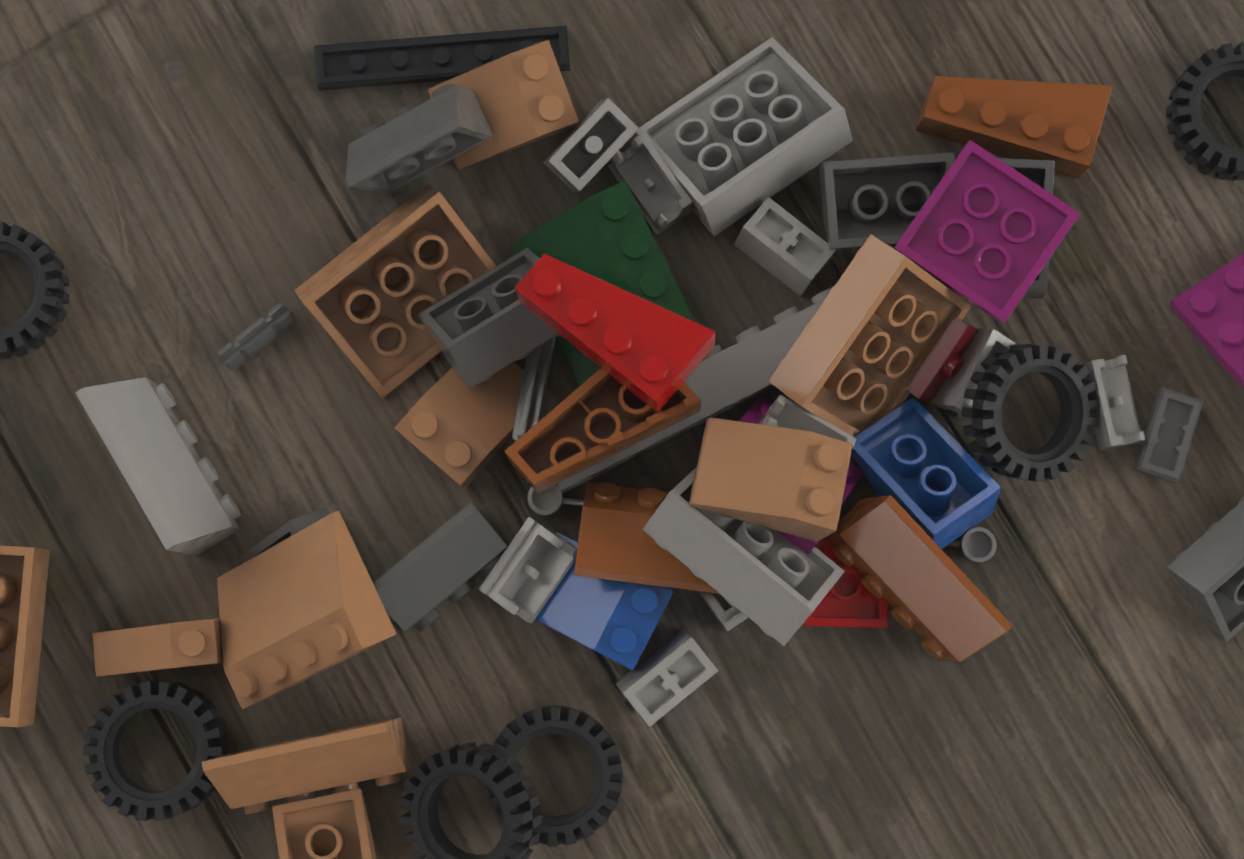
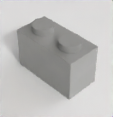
[543,98,639,192]

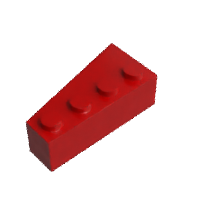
[515,254,715,413]

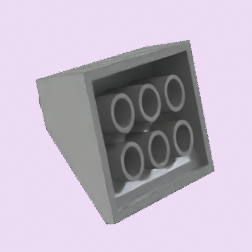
[635,37,853,236]
[75,377,241,556]

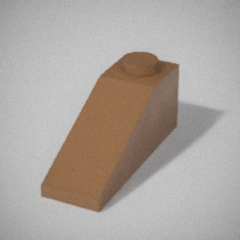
[93,619,223,677]

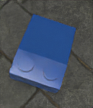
[851,397,1001,549]
[536,532,674,670]

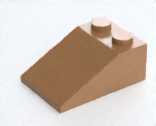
[428,40,579,170]
[394,362,549,490]
[689,417,853,542]
[272,789,377,859]

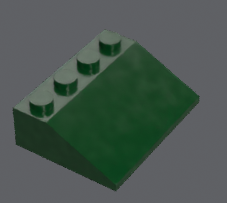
[510,180,695,387]

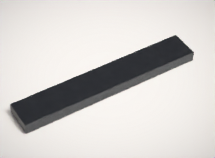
[314,26,570,91]

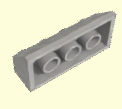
[642,467,845,646]

